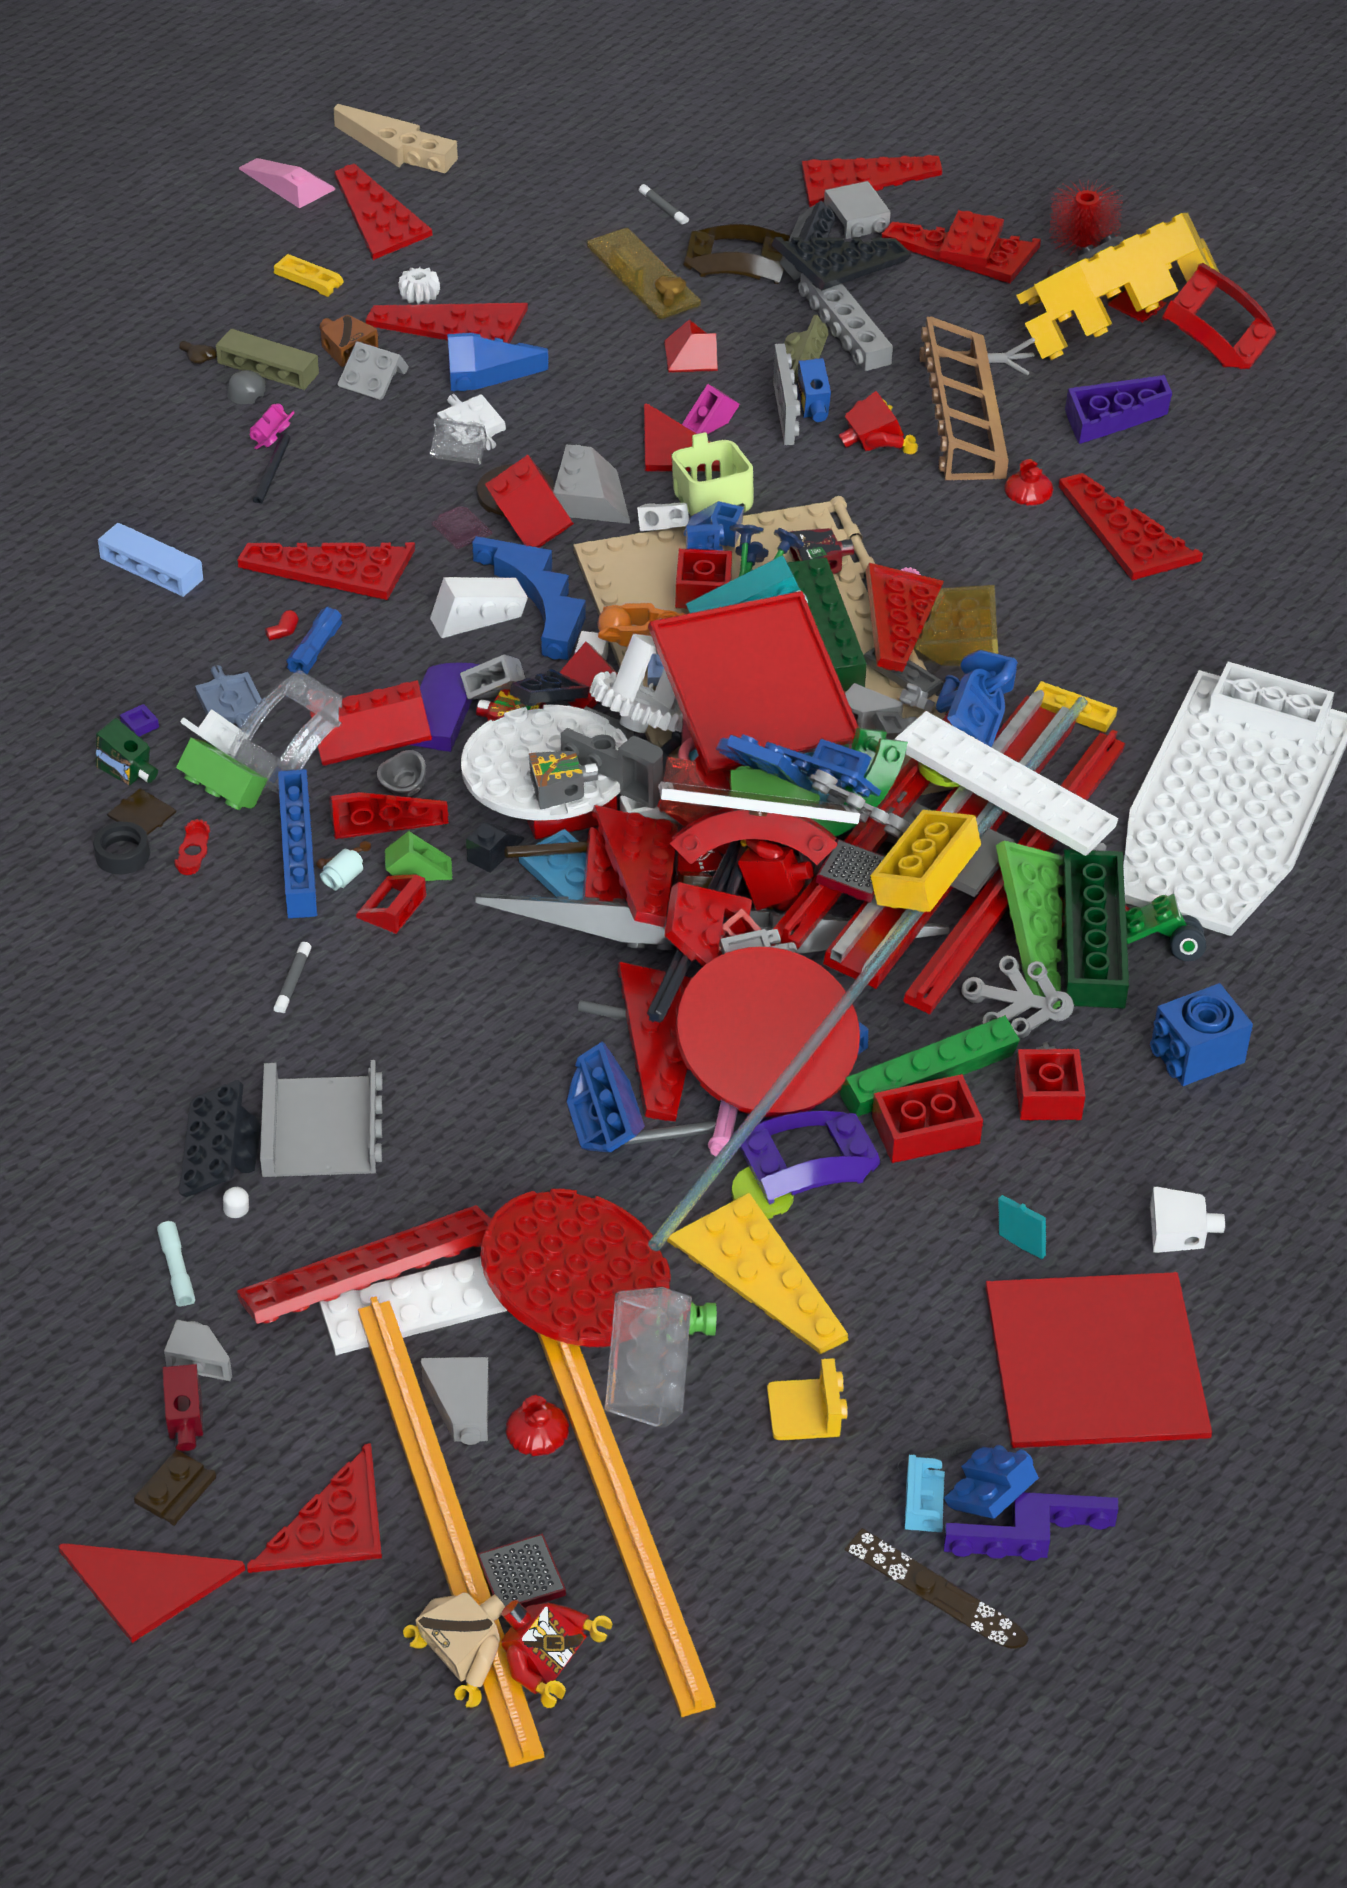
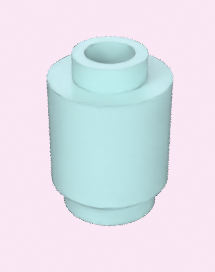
[320,849,363,891]

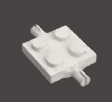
[437,394,506,450]

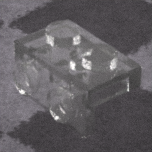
[430,418,487,464]

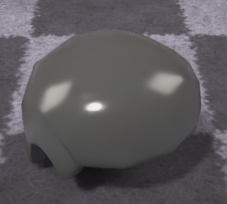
[227,370,266,404]

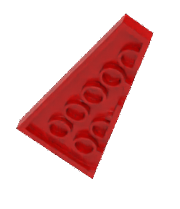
[335,164,433,260]
[881,222,1041,284]
[1059,473,1203,581]
[237,542,415,600]

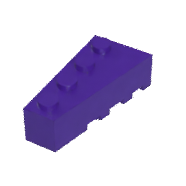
[1065,375,1172,444]

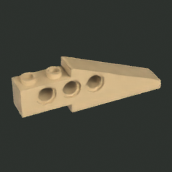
[334,104,458,173]

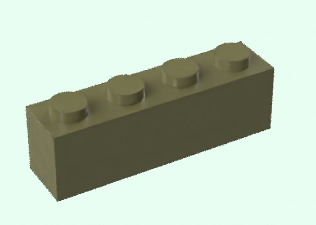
[216,329,319,390]

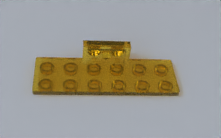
[587,228,701,319]

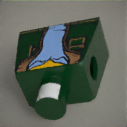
[96,718,158,786]

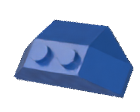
[567,1042,645,1152]

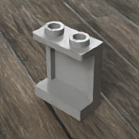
[824,181,890,239]

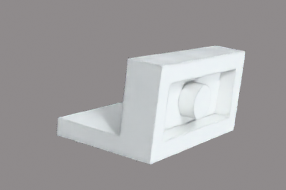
[180,709,246,755]

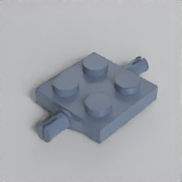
[195,665,266,733]

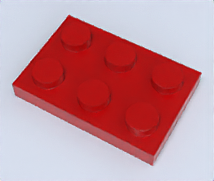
[940,210,1004,267]

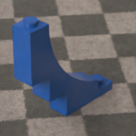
[473,536,586,660]

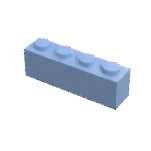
[98,523,203,597]

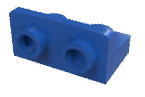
[686,515,724,550]

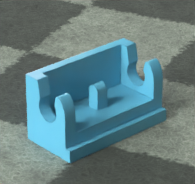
[905,1455,945,1532]

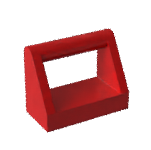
[356,874,426,934]

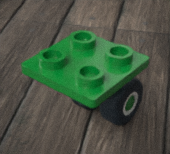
[1126,894,1206,961]

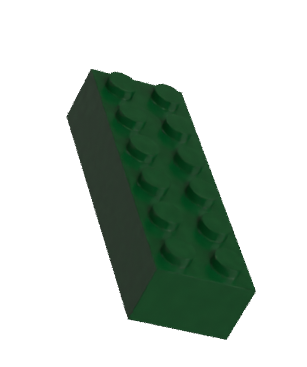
[787,557,867,691]
[1061,849,1129,1008]

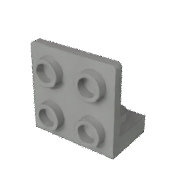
[338,341,409,400]

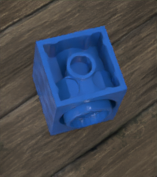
[1150,983,1253,1086]

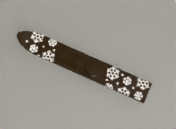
[845,1528,1029,1649]

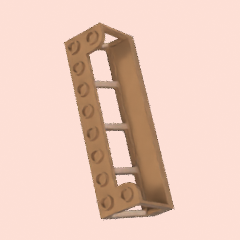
[920,317,1008,480]

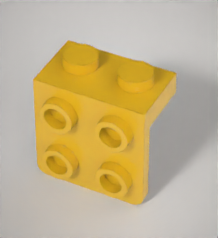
[767,1358,847,1440]

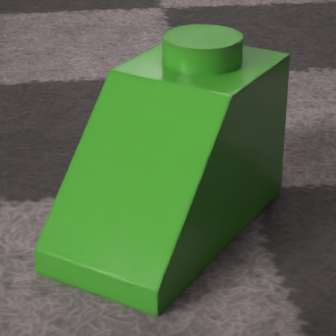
[385,831,452,881]

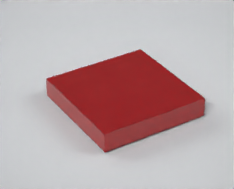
[559,641,618,709]

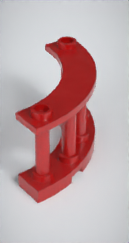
[670,807,838,865]

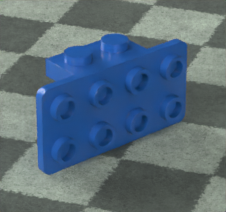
[764,739,881,798]

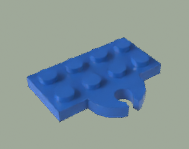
[716,734,812,791]

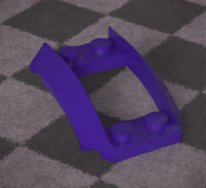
[733,1111,880,1205]

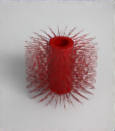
[1049,179,1123,255]

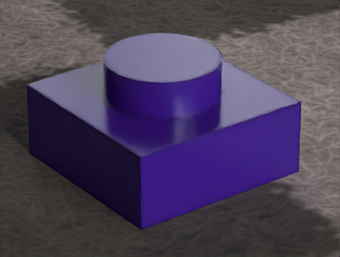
[120,704,159,737]

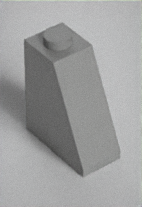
[421,1357,489,1445]

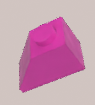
[682,384,740,434]

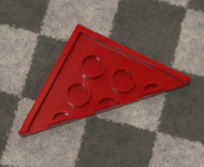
[644,404,720,471]
[247,1443,382,1573]
[58,1543,245,1643]

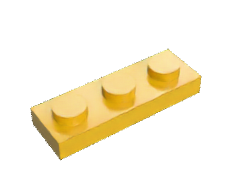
[1034,681,1117,733]

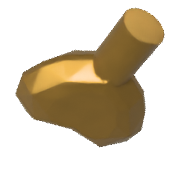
[655,276,686,306]

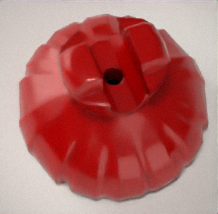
[1005,459,1053,506]
[506,1395,569,1456]

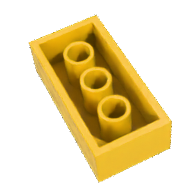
[870,810,981,912]

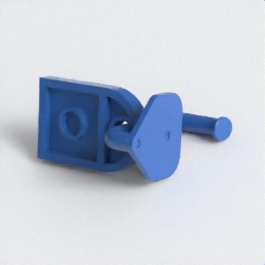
[936,650,1018,748]

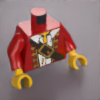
[501,1600,613,1708]

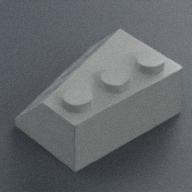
[554,444,630,524]

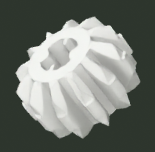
[398,267,440,305]

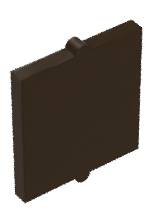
[107,788,176,835]

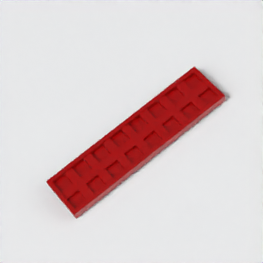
[237,1205,491,1324]

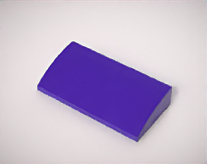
[411,663,480,752]

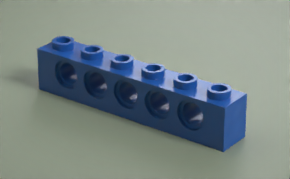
[278,769,317,919]

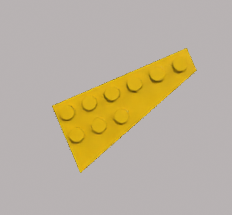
[667,1193,848,1354]

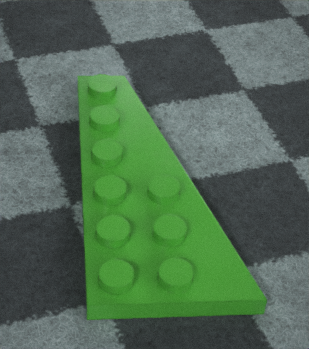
[996,840,1063,1009]

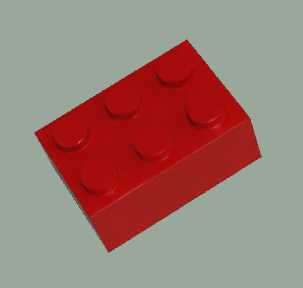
[872,1074,983,1163]

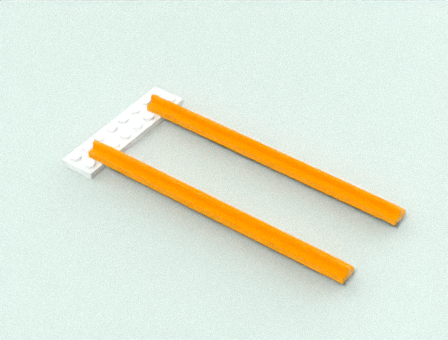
[319,1257,715,1768]

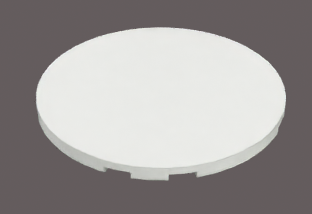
[461,705,627,820]

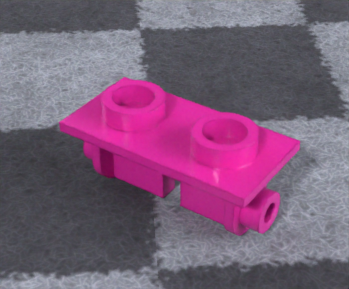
[249,403,295,449]

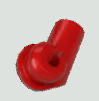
[265,610,298,641]

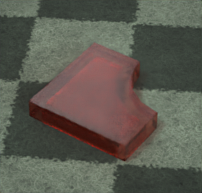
[659,757,719,818]

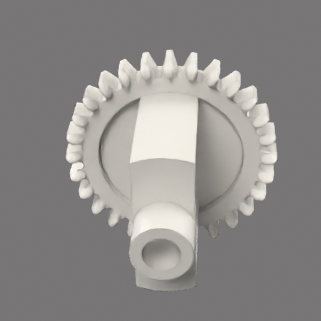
[589,634,683,733]

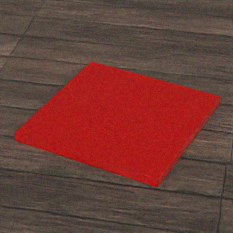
[648,591,859,775]
[985,1272,1212,1448]

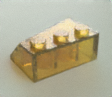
[915,585,998,666]

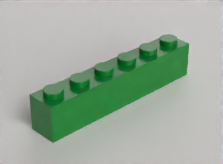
[840,1015,1020,1117]

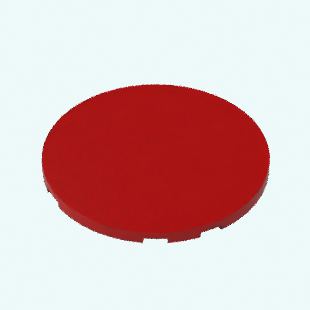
[676,946,860,1117]
[481,1189,671,1347]

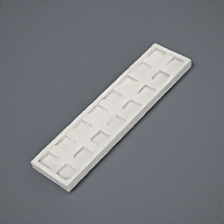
[895,711,1118,856]

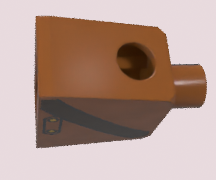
[320,315,378,367]

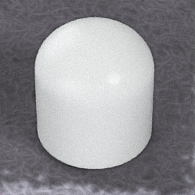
[223,1187,249,1218]

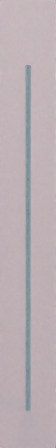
[648,697,1088,1251]

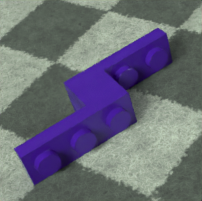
[944,1492,1118,1561]

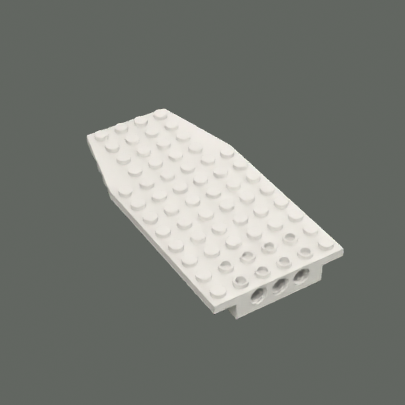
[1124,662,1347,936]

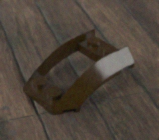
[683,224,790,284]

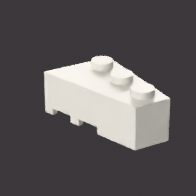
[430,577,528,638]

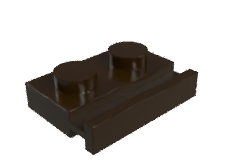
[134,1449,216,1526]

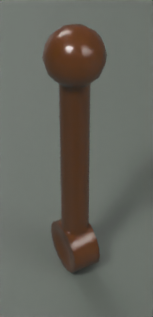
[316,841,371,869]

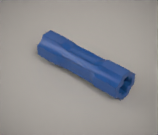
[286,607,342,675]

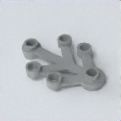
[809,769,910,838]
[962,956,1074,1038]

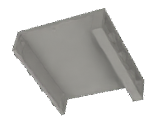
[260,1060,383,1177]

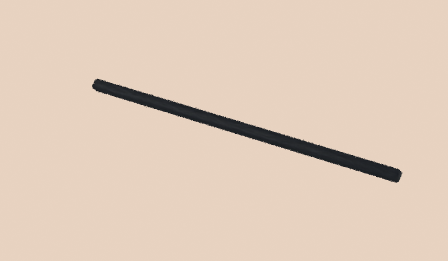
[647,840,742,1023]

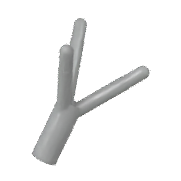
[987,338,1035,375]

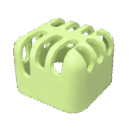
[672,432,754,516]

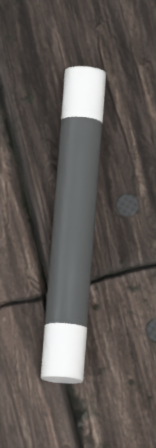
[639,184,689,224]
[274,942,311,1013]

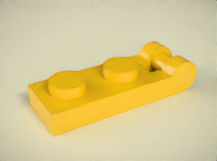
[274,254,343,297]

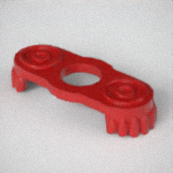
[174,819,210,875]

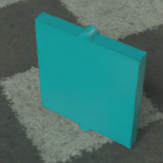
[998,1195,1046,1259]

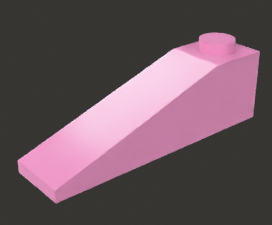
[239,158,335,208]

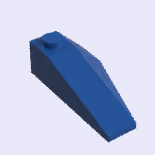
[447,333,548,391]

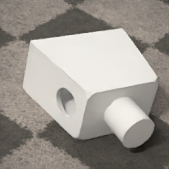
[1150,1187,1225,1253]

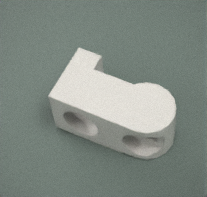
[637,503,689,531]

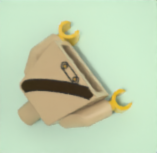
[403,1593,505,1707]

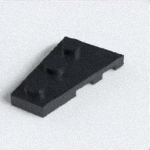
[510,669,590,706]

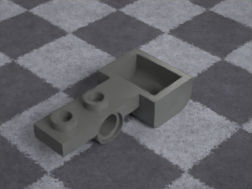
[560,728,663,809]

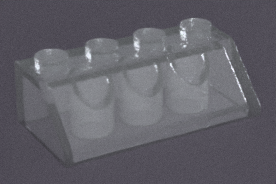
[605,1287,692,1428]

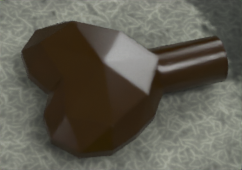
[179,341,217,364]

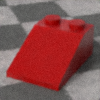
[485,455,574,548]

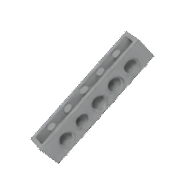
[798,273,893,371]

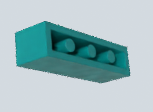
[686,555,800,613]

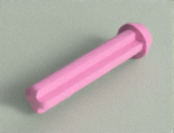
[708,1100,738,1158]

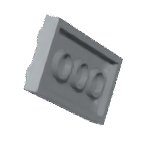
[773,344,800,445]

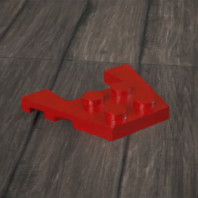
[664,882,752,967]

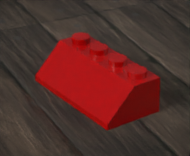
[309,680,432,766]

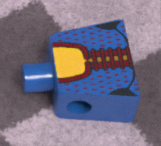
[796,358,831,422]

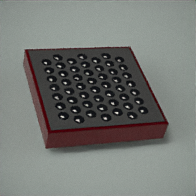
[816,839,885,903]
[477,1533,566,1617]

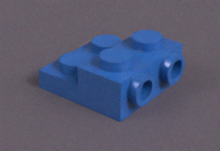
[944,1445,1039,1519]

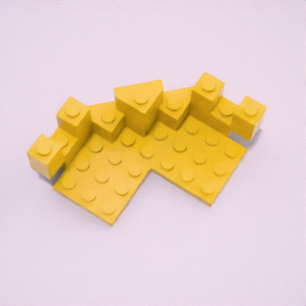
[1016,212,1220,360]

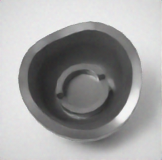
[377,750,426,797]

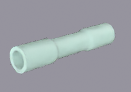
[157,1221,195,1307]

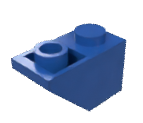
[684,501,744,547]

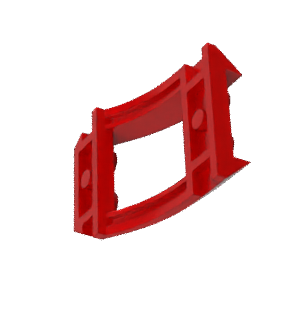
[1162,263,1276,369]

